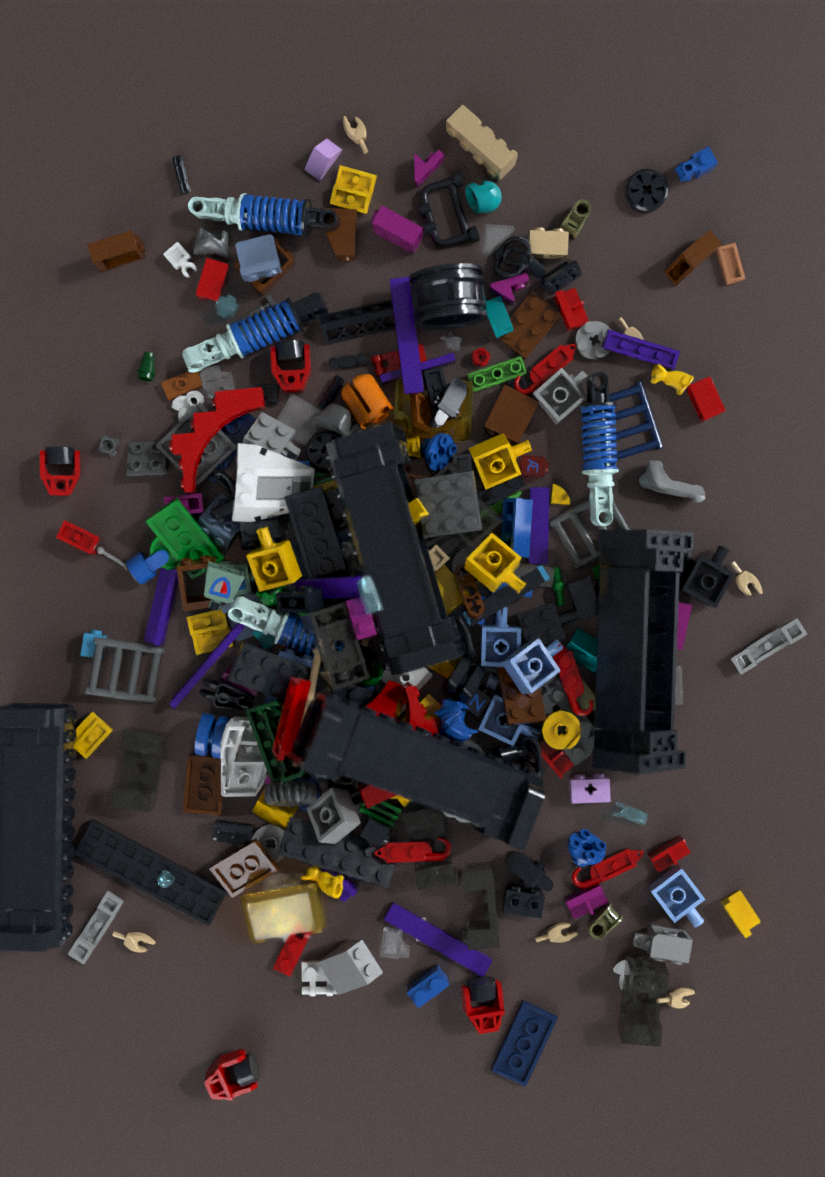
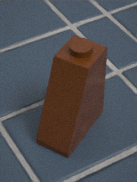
[321,208,358,263]
[664,230,722,286]

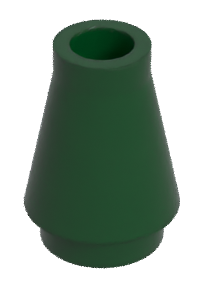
[136,352,156,382]

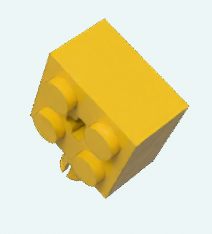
[468,433,532,490]
[246,526,302,592]
[464,533,526,593]

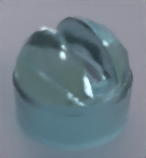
[158,870,175,888]

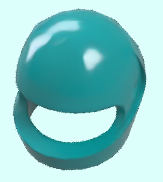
[465,181,502,214]

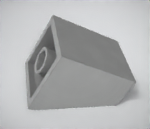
[317,939,383,995]

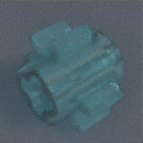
[215,294,239,319]

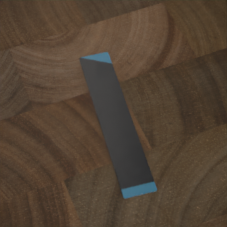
[462,565,550,627]

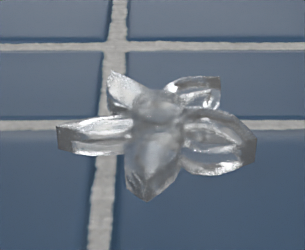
[440,331,462,351]

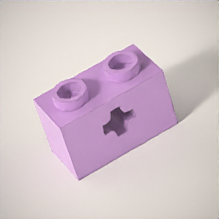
[569,773,611,803]

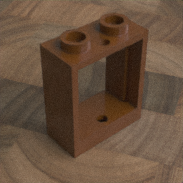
[87,230,146,272]
[234,233,295,296]
[176,555,222,611]

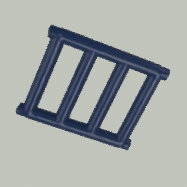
[607,381,663,460]

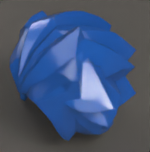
[434,698,478,742]

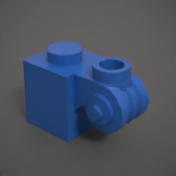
[675,146,718,182]

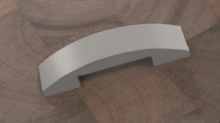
[730,618,807,675]
[68,891,124,965]

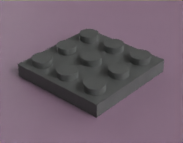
[156,406,237,488]
[415,471,482,538]

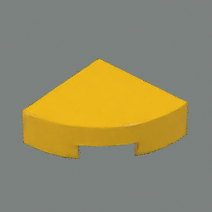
[551,484,570,505]

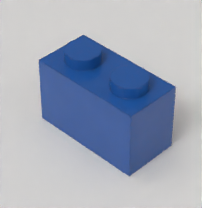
[407,964,449,1008]

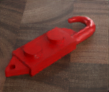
[514,344,577,396]
[554,644,594,716]
[374,837,451,863]
[571,847,644,889]

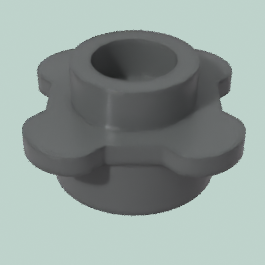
[98,435,120,456]

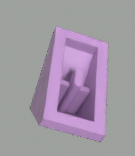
[304,139,342,181]

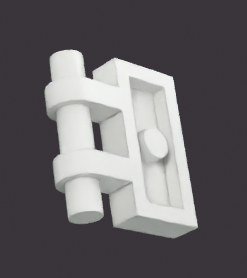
[302,960,337,997]

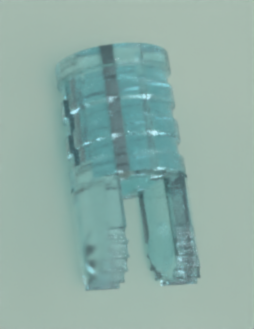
[357,576,383,615]

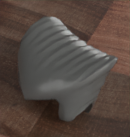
[194,228,230,259]
[313,404,355,436]

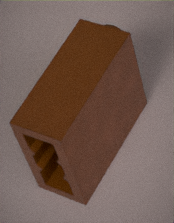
[483,385,539,446]

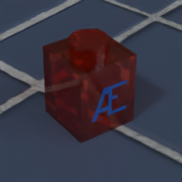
[520,455,549,478]

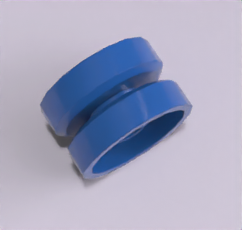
[195,713,231,759]

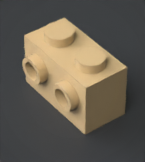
[528,228,569,260]

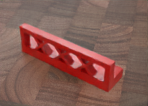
[272,677,311,761]

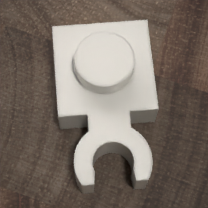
[163,242,197,278]

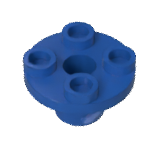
[420,433,457,472]
[567,829,606,867]

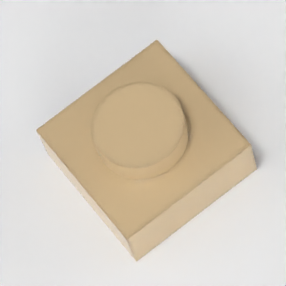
[429,545,450,572]

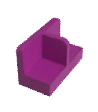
[564,883,608,919]

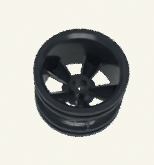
[409,263,488,330]

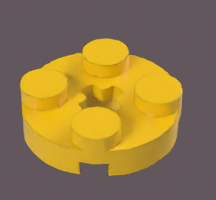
[541,710,581,750]

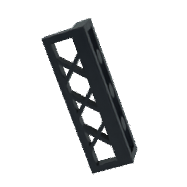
[320,299,395,345]

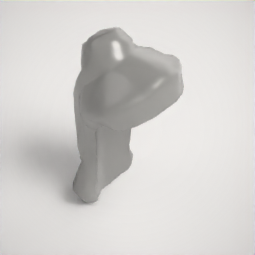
[639,460,705,503]

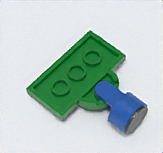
[126,497,224,584]

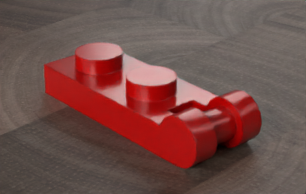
[371,343,427,377]
[273,920,314,977]

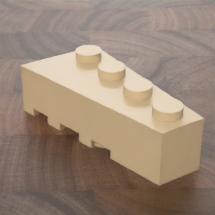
[446,105,518,181]

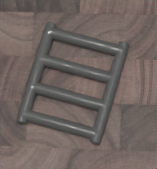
[549,497,629,571]
[84,637,165,703]

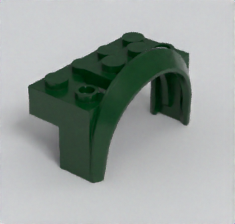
[245,698,307,783]

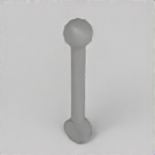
[97,547,128,571]

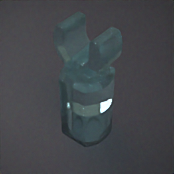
[613,802,648,826]

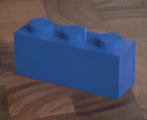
[500,498,533,558]

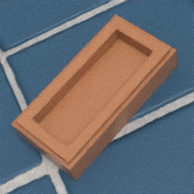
[716,242,745,286]

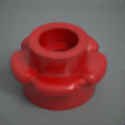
[471,348,490,367]

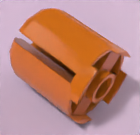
[341,374,394,430]

